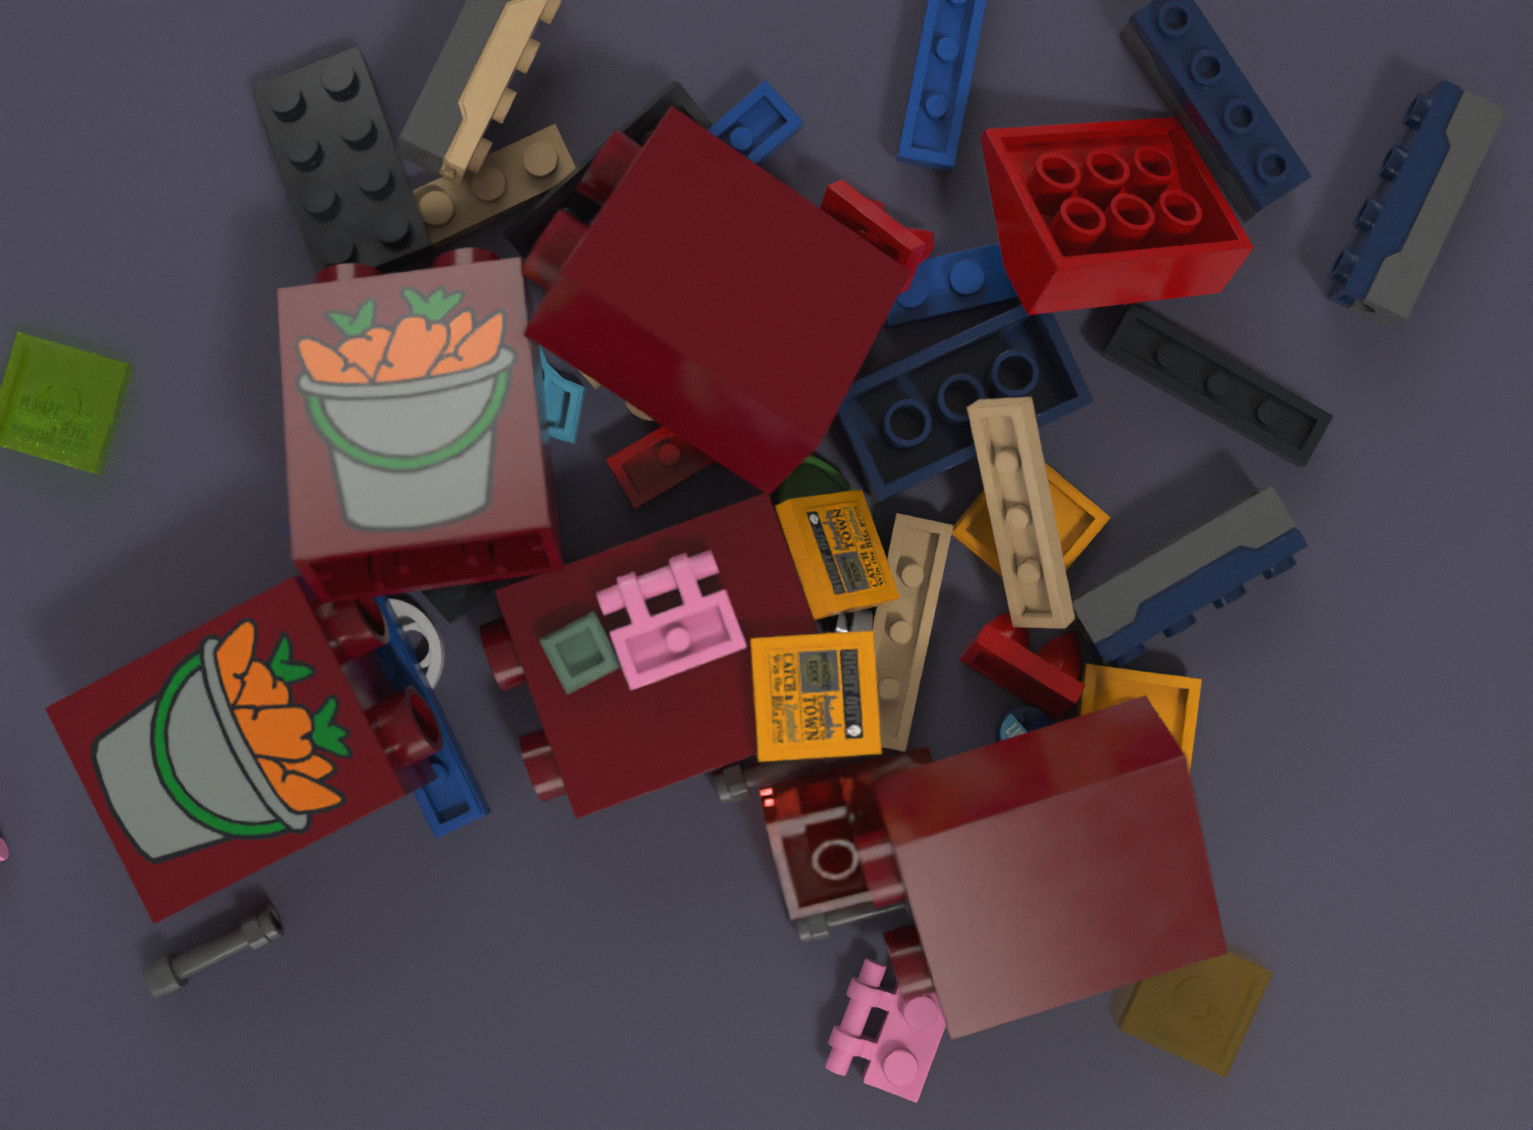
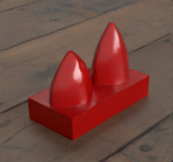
[820,179,934,294]
[958,612,1086,720]

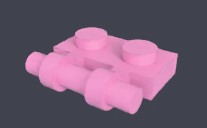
[596,550,747,690]
[825,958,946,1103]

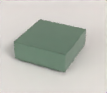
[539,612,622,694]

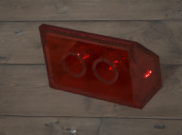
[759,746,933,920]

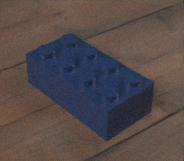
[834,304,1094,504]

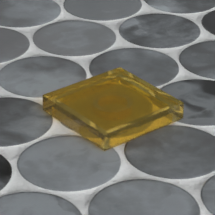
[1117,950,1273,1078]

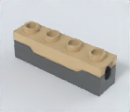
[396,0,562,186]

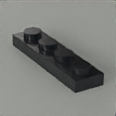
[502,81,713,260]
[1100,303,1333,468]

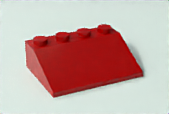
[980,117,1254,315]

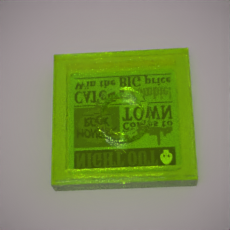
[0,332,134,475]

